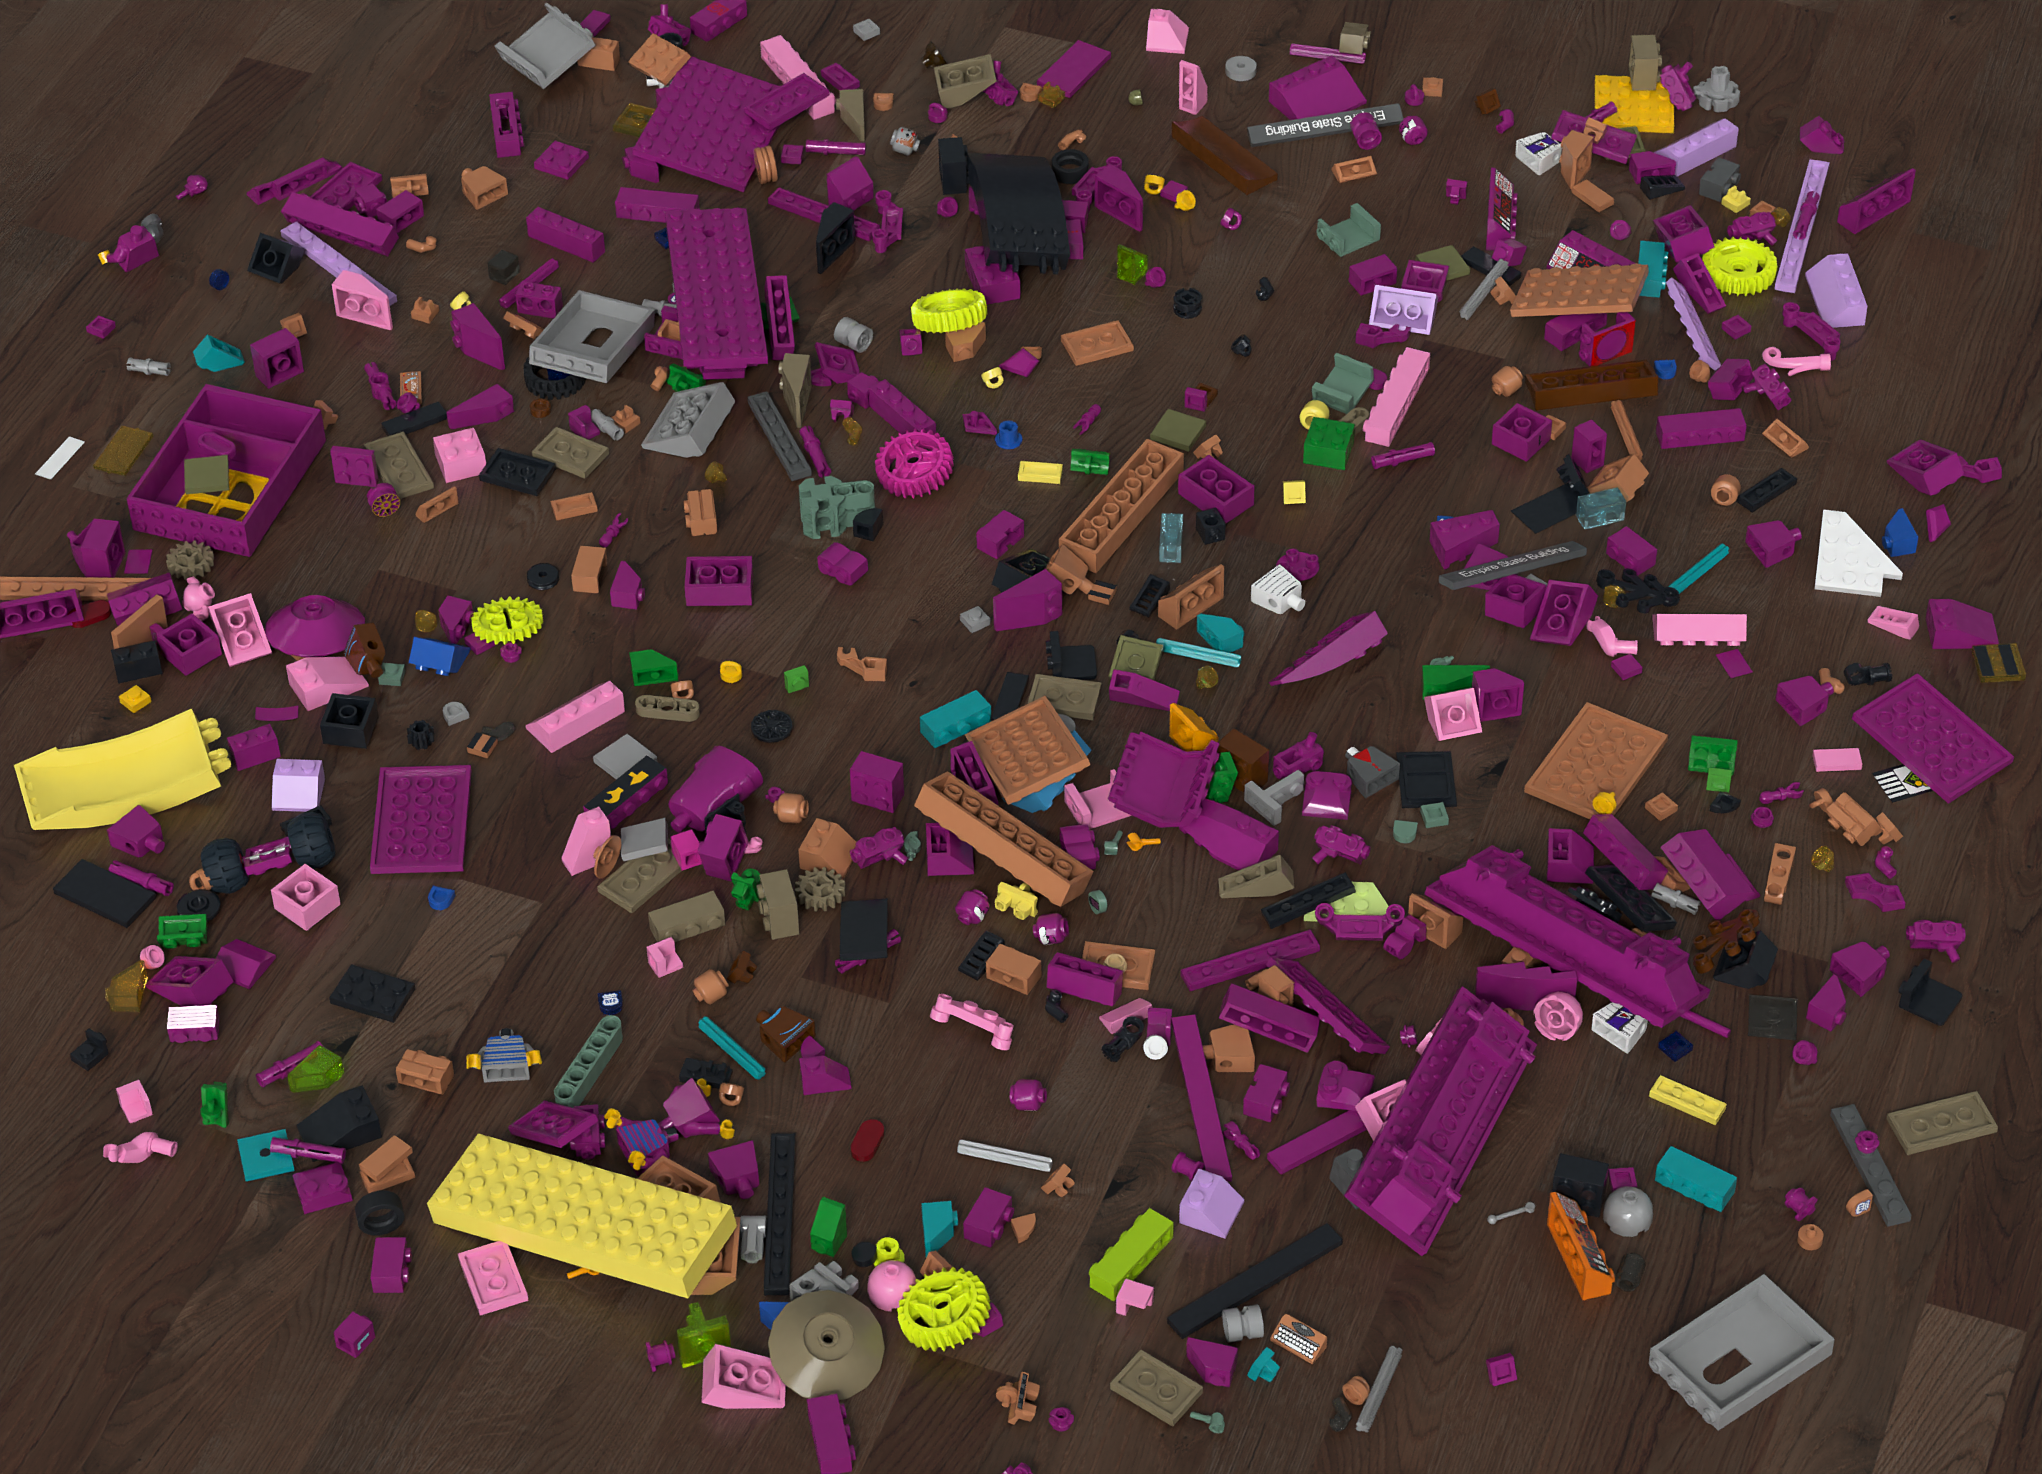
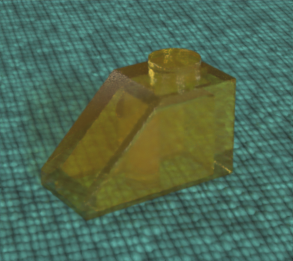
[105,960,148,1012]

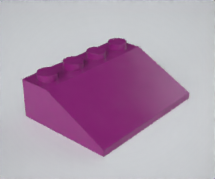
[1269,56,1367,120]

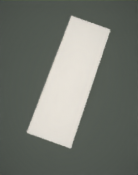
[35,437,84,479]

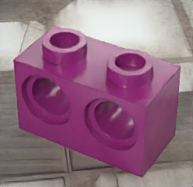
[516,281,563,319]

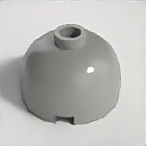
[1603,1186,1653,1237]

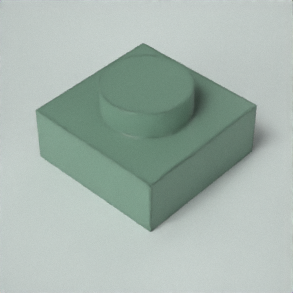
[378,663,406,686]

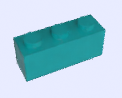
[1638,241,1668,298]
[920,690,991,748]
[1655,1146,1737,1212]

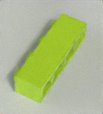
[1089,1208,1174,1301]

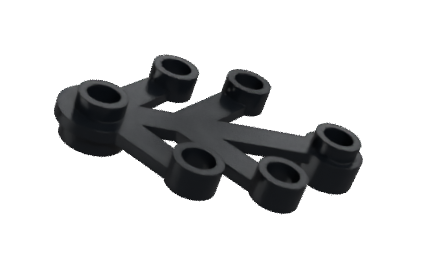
[1596,568,1680,614]

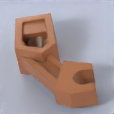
[837,647,887,681]

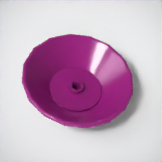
[265,595,365,657]

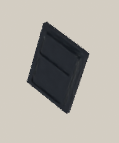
[1396,751,1457,808]

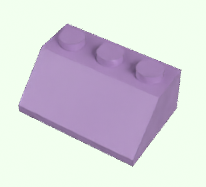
[1369,285,1438,335]

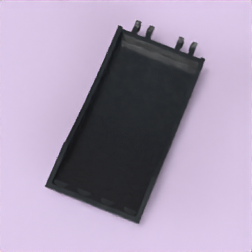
[967,152,1070,274]

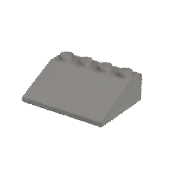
[641,382,735,458]

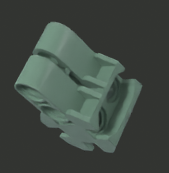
[799,476,875,539]

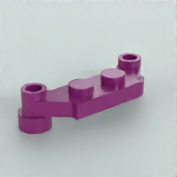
[1072,156,1122,213]
[872,190,903,253]
[1782,302,1841,361]
[1315,903,1405,941]

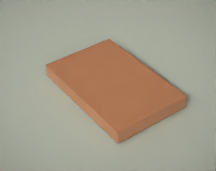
[1061,320,1134,366]
[111,595,168,649]
[1082,941,1155,990]

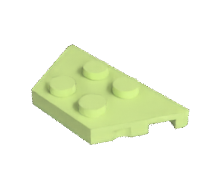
[1304,882,1395,922]

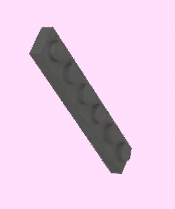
[747,391,811,481]
[1830,1104,1912,1227]

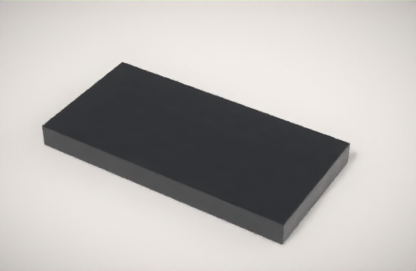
[53,859,156,928]
[1585,865,1677,932]
[840,898,888,961]

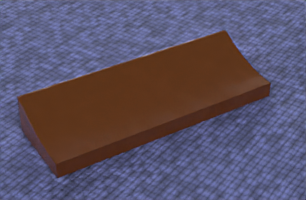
[1172,116,1278,195]
[1525,359,1658,410]

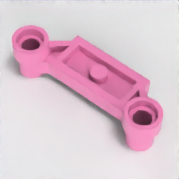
[930,994,1014,1050]

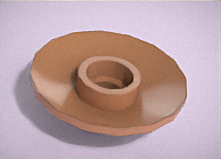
[593,835,621,879]

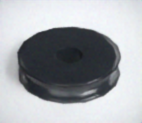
[527,563,559,590]

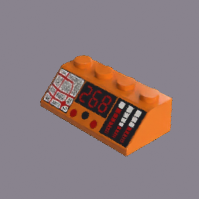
[1547,1192,1615,1301]

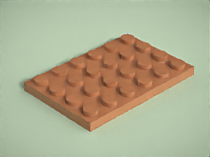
[1510,263,1649,317]
[964,696,1090,805]
[1524,702,1668,819]

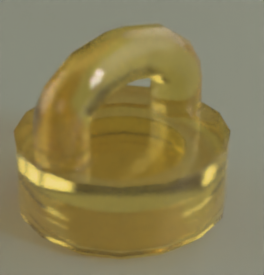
[1771,207,1791,227]
[705,461,727,483]
[1603,585,1625,608]
[415,610,437,632]
[1196,665,1218,689]
[1811,846,1834,872]

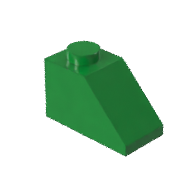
[629,649,678,686]
[810,1197,847,1257]

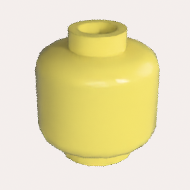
[1300,400,1330,430]

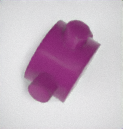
[765,787,785,803]

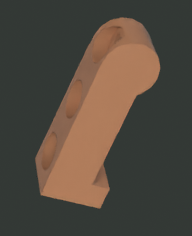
[1764,843,1796,905]

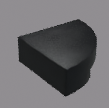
[1709,791,1741,813]

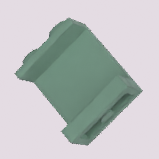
[1316,203,1381,257]
[1312,353,1374,414]

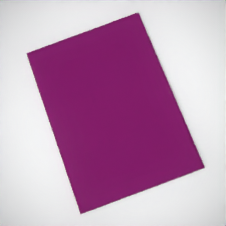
[124,549,152,574]
[1716,649,1753,678]

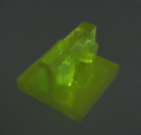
[676,1302,731,1368]

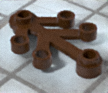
[1693,909,1760,974]

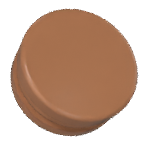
[753,145,778,184]

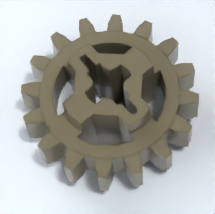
[166,540,214,580]
[795,867,845,912]

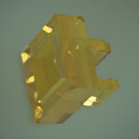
[1038,81,1065,108]

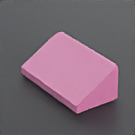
[1099,998,1152,1034]

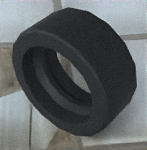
[1052,149,1089,184]
[355,1190,405,1236]

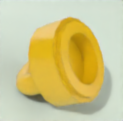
[1144,175,1165,195]
[1174,190,1196,211]
[720,661,742,683]
[1592,792,1617,814]

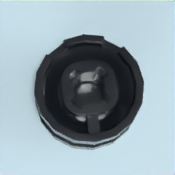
[1173,288,1202,319]

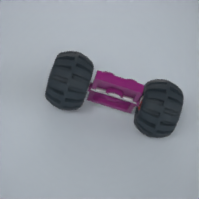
[201,812,335,894]

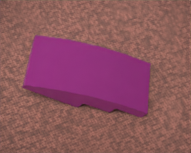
[1475,962,1577,1011]

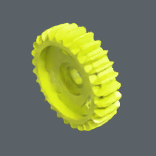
[1702,236,1777,297]
[911,288,987,333]
[897,1267,991,1352]

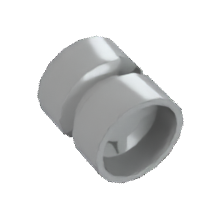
[834,317,873,353]
[1222,1304,1264,1342]

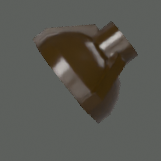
[920,41,947,68]

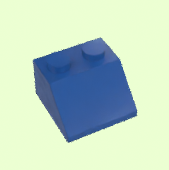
[409,637,470,676]

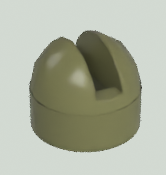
[1128,89,1143,106]

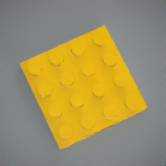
[1594,75,1674,133]

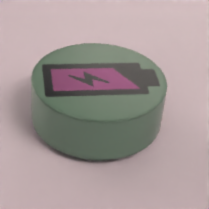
[1088,890,1107,914]

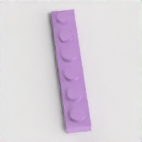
[1666,277,1721,371]

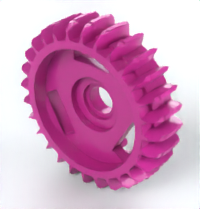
[875,428,954,499]

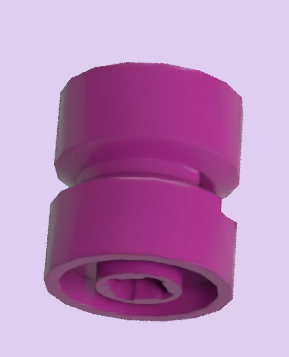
[1350,112,1382,150]

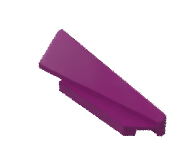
[246,157,343,205]

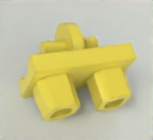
[995,882,1038,920]

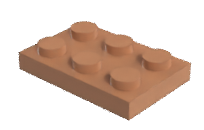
[628,33,691,86]

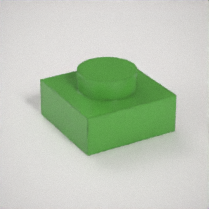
[784,665,809,693]
[1706,768,1732,792]

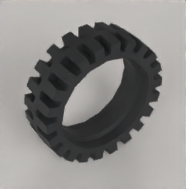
[523,357,586,400]

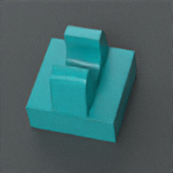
[1247,1347,1280,1382]

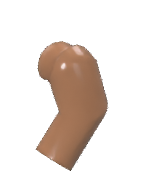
[1819,668,1845,694]

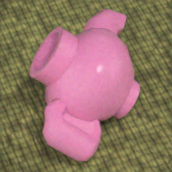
[182,576,215,622]

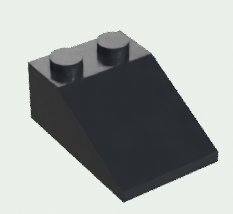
[816,202,855,274]
[992,549,1050,592]
[296,1085,382,1162]

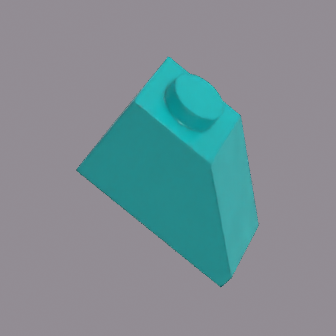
[193,334,245,372]
[1197,614,1245,653]
[921,1201,958,1257]

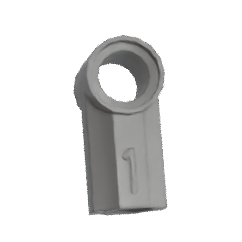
[740,1216,767,1263]

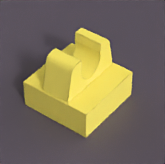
[1721,186,1751,213]
[1283,480,1306,504]

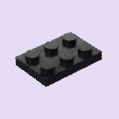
[479,448,556,496]
[329,964,415,1023]

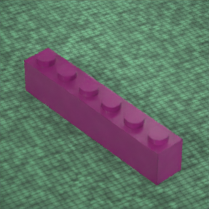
[281,192,399,257]

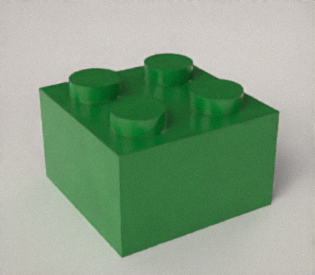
[1303,417,1355,470]

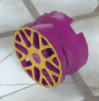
[367,483,400,517]

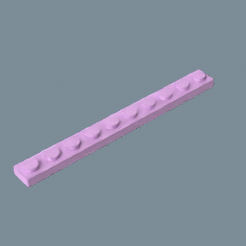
[1774,159,1830,293]

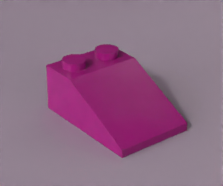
[1095,164,1143,232]
[450,303,505,370]
[1886,439,1964,496]
[993,569,1062,631]
[1530,580,1598,646]
[1925,599,1999,649]
[145,956,234,1007]

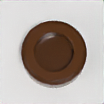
[530,399,551,418]

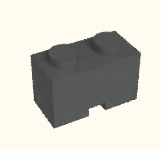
[1699,157,1741,202]

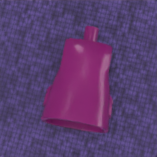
[668,746,763,833]

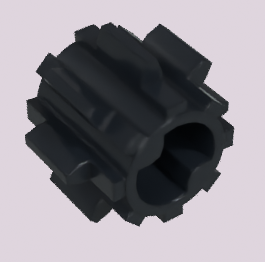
[407,720,434,750]

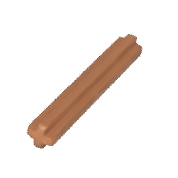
[1611,400,1643,461]

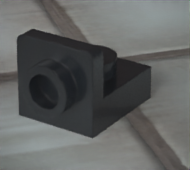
[70,1028,109,1071]

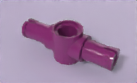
[364,362,396,410]

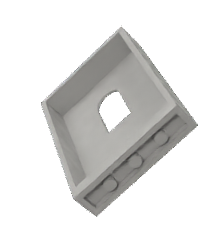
[529,290,655,383]
[1649,1274,1835,1431]

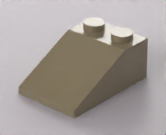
[934,54,997,109]
[779,353,812,428]

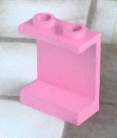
[1064,769,1132,829]

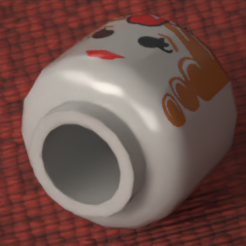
[890,127,920,156]

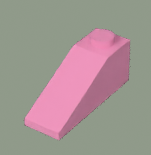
[1179,60,1207,115]

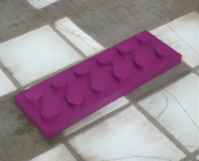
[1266,957,1390,1054]

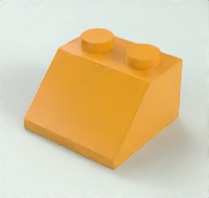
[1169,703,1219,752]

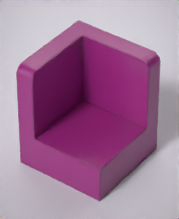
[568,405,600,440]
[1146,1008,1172,1046]

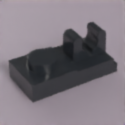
[1556,454,1590,497]
[679,1058,733,1089]

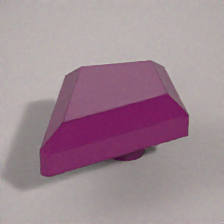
[999,348,1039,377]
[962,411,997,435]
[1926,504,1951,542]

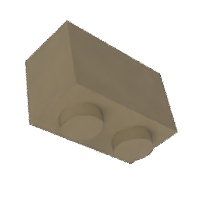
[1339,22,1371,55]

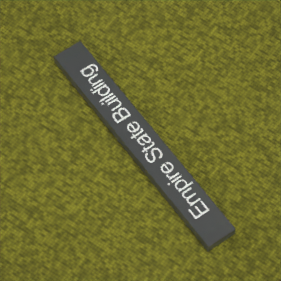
[1247,103,1403,147]
[1439,541,1587,590]

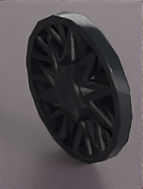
[751,710,793,743]
[177,889,221,922]

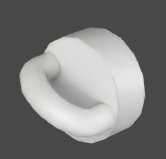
[1143,1035,1168,1060]

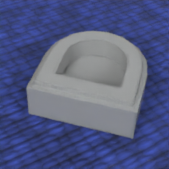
[443,702,469,726]

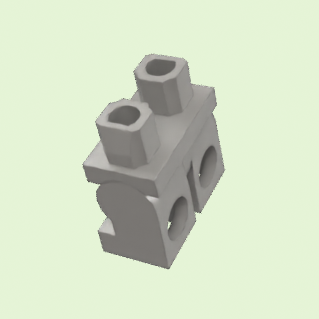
[790,1261,858,1301]

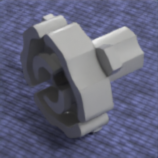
[1693,66,1740,112]

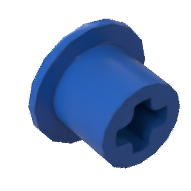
[995,421,1022,449]

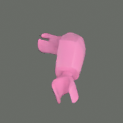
[1586,616,1638,657]
[103,1132,178,1163]

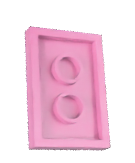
[458,1241,528,1315]

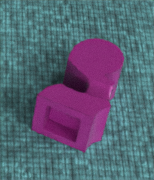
[1383,914,1426,959]

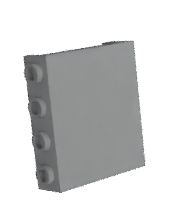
[495,3,595,89]

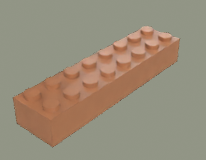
[1059,439,1184,573]
[914,771,1094,907]

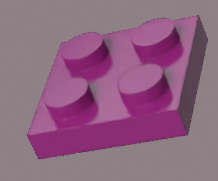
[534,141,589,180]
[330,446,379,487]

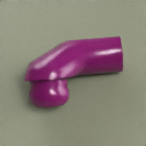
[1496,109,1514,133]
[1875,846,1897,879]

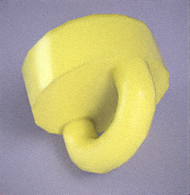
[450,291,471,310]
[981,367,1004,389]

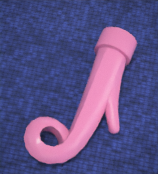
[1762,347,1831,376]

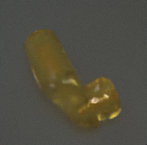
[842,417,862,446]

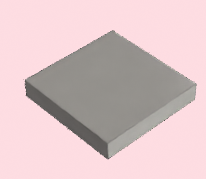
[593,734,657,779]
[621,818,668,861]

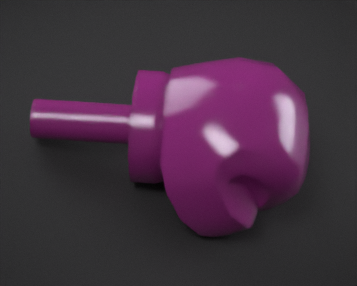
[176,174,208,200]

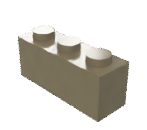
[648,891,725,943]

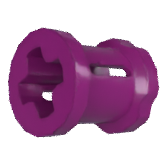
[1171,1152,1204,1182]

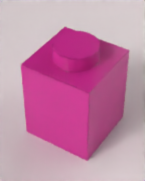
[670,829,702,870]

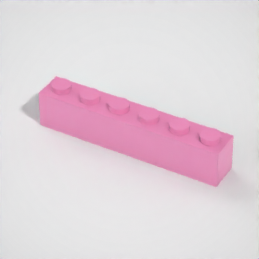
[760,35,836,120]
[1363,347,1430,447]

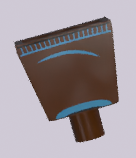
[343,622,385,678]
[756,1006,816,1063]

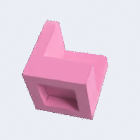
[647,937,683,978]
[116,1080,153,1123]
[1116,1279,1154,1316]

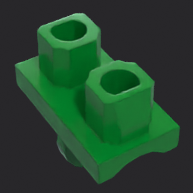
[667,363,706,392]
[1070,448,1110,475]
[731,868,761,910]
[200,1081,229,1128]

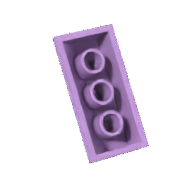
[1654,118,1738,177]
[1805,253,1868,328]

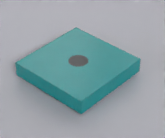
[237,1129,294,1182]

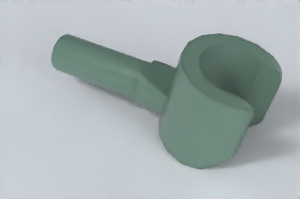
[1104,831,1123,855]
[1190,1411,1225,1433]

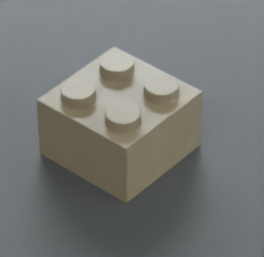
[1628,35,1662,91]
[756,869,799,940]

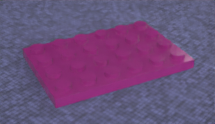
[1852,673,2014,804]
[370,765,472,874]

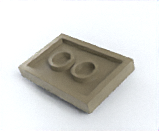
[532,427,609,479]
[1027,674,1102,720]
[1110,1350,1203,1427]

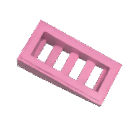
[1868,606,1919,640]

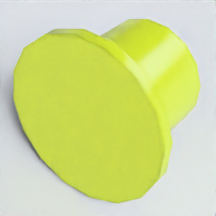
[873,1237,904,1267]

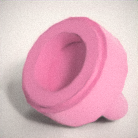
[139,945,165,970]

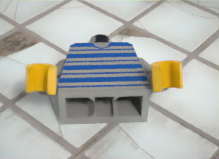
[466,1028,542,1082]

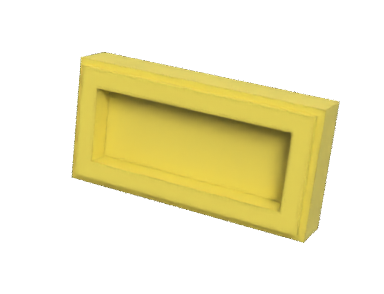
[1018,461,1063,484]

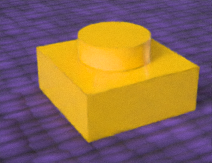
[119,685,151,713]

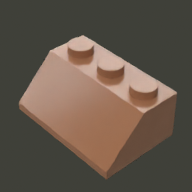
[1158,564,1224,630]
[691,1217,740,1295]

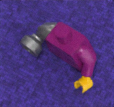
[98,214,164,273]

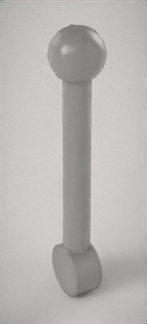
[1487,1202,1535,1224]

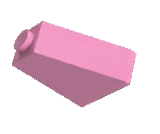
[562,807,611,876]

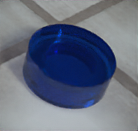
[209,269,229,290]

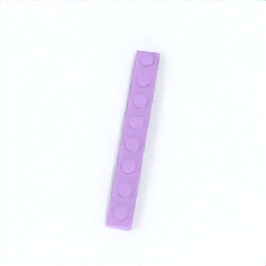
[280,222,397,305]

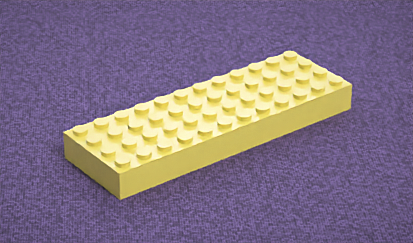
[427,1133,737,1298]

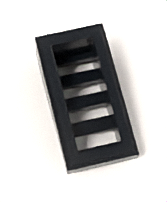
[1640,175,1685,200]
[1129,574,1170,618]
[958,931,1005,981]

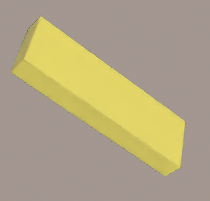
[1649,1075,1727,1125]

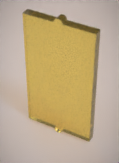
[93,426,153,476]

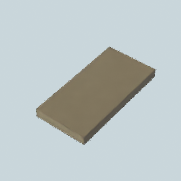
[364,432,434,499]
[597,839,682,913]
[1886,1091,1998,1155]

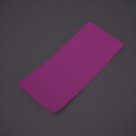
[255,706,298,721]

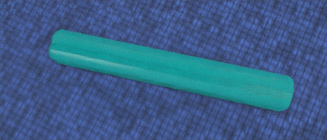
[1669,544,1729,594]
[1156,638,1241,668]
[698,1016,766,1080]

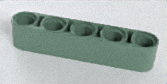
[554,1015,623,1108]

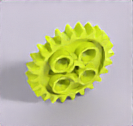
[471,596,543,645]

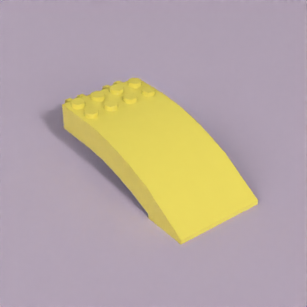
[14,709,231,830]

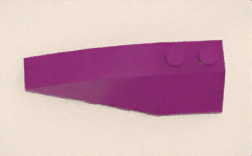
[1269,611,1388,686]
[1179,798,1279,871]

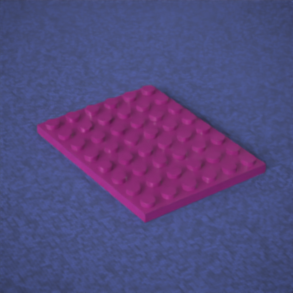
[632,57,781,192]

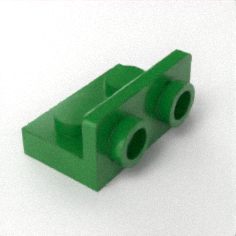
[1688,735,1738,775]
[1206,752,1238,803]

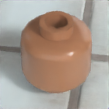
[1492,366,1523,397]
[1711,474,1741,506]
[773,793,809,824]
[692,969,729,1005]

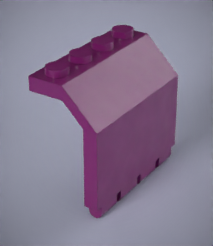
[1108,731,1220,828]

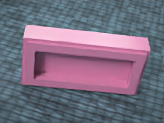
[1813,748,1862,772]

